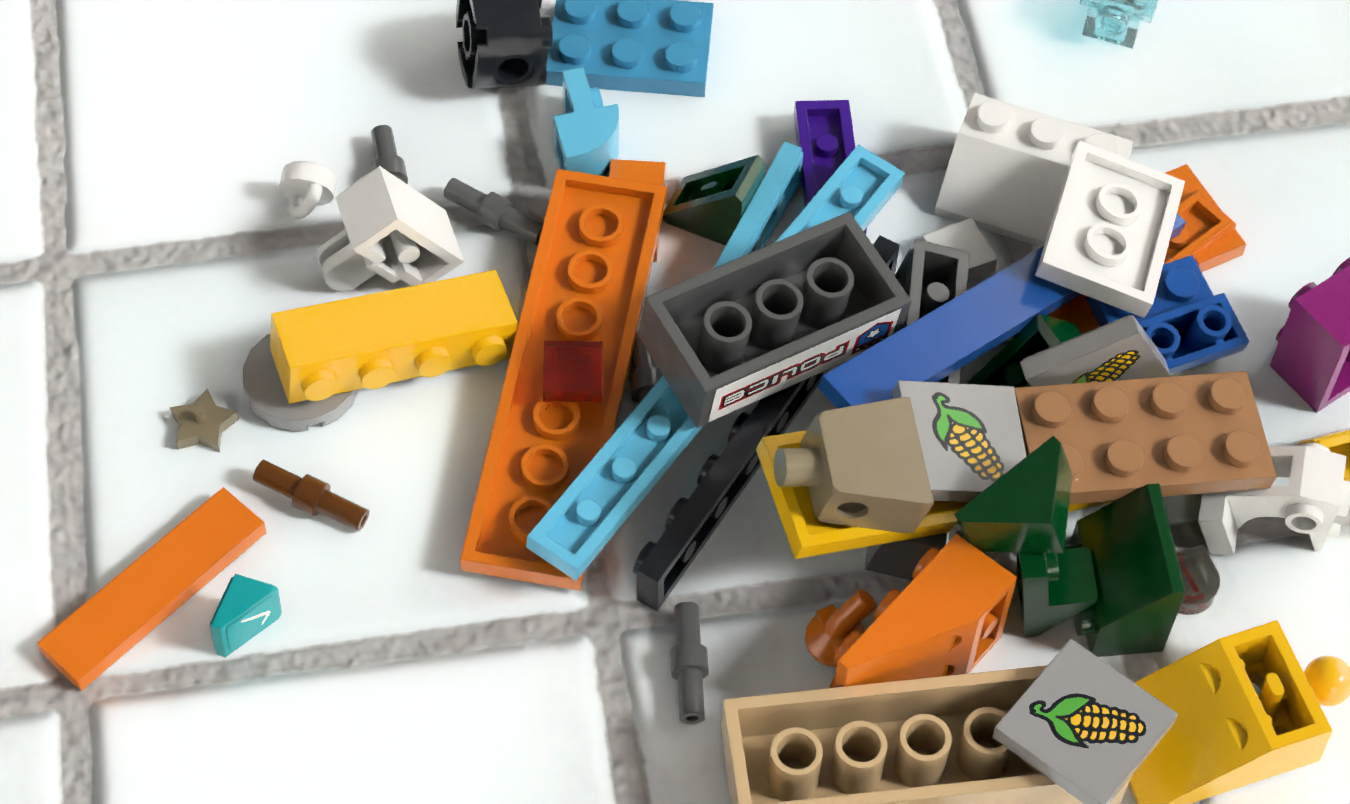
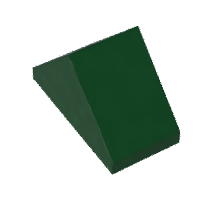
[662,155,765,246]
[955,436,1073,553]

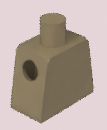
[774,397,934,533]

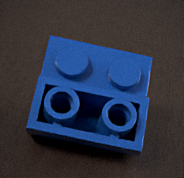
[1086,255,1250,375]

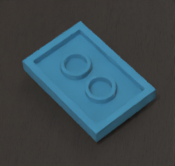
[546,0,714,97]

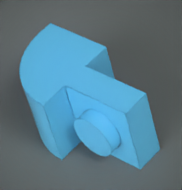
[553,67,619,176]

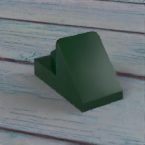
[1016,547,1098,638]

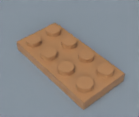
[1014,371,1277,504]

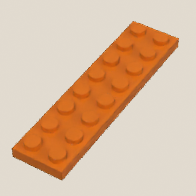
[460,169,667,591]

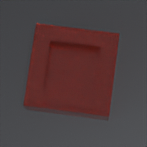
[543,341,603,403]

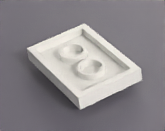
[1035,140,1185,318]

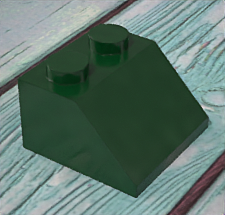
[1064,483,1186,657]

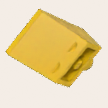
[1128,620,1350,804]

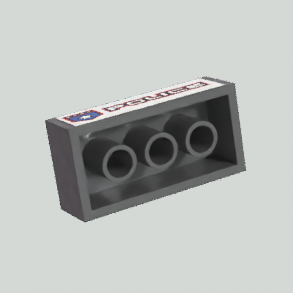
[638,211,912,428]

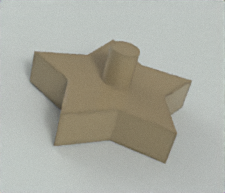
[169,389,239,452]

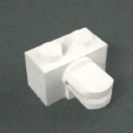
[316,166,464,291]

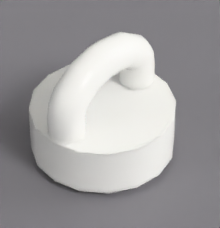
[279,161,337,219]

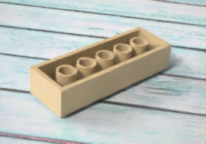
[720,665,1131,804]

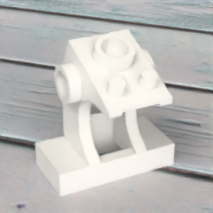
[1198,443,1350,555]

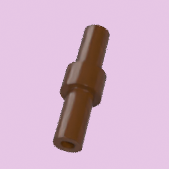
[253,459,370,531]

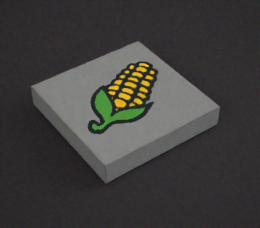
[1020,315,1171,387]
[892,380,1027,502]
[993,638,1178,804]

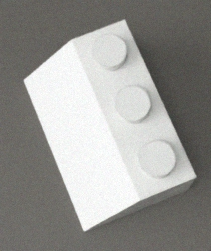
[934,93,1134,247]

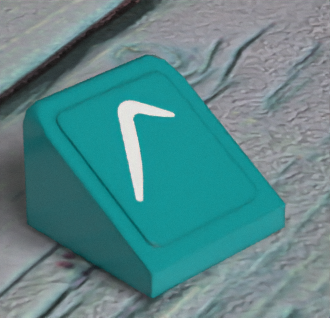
[210,574,282,658]

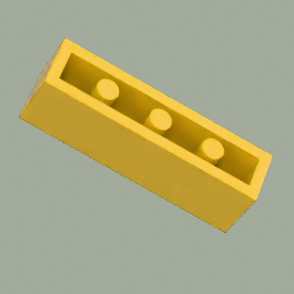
[270,270,518,404]

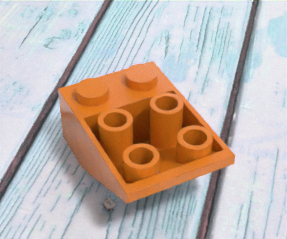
[829,534,1017,688]

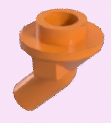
[805,589,877,667]

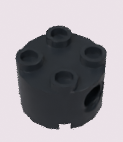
[456,0,553,89]

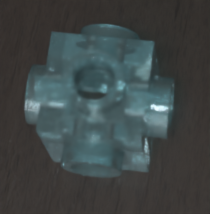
[1080,0,1159,49]

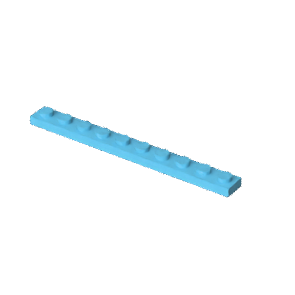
[526,144,905,581]

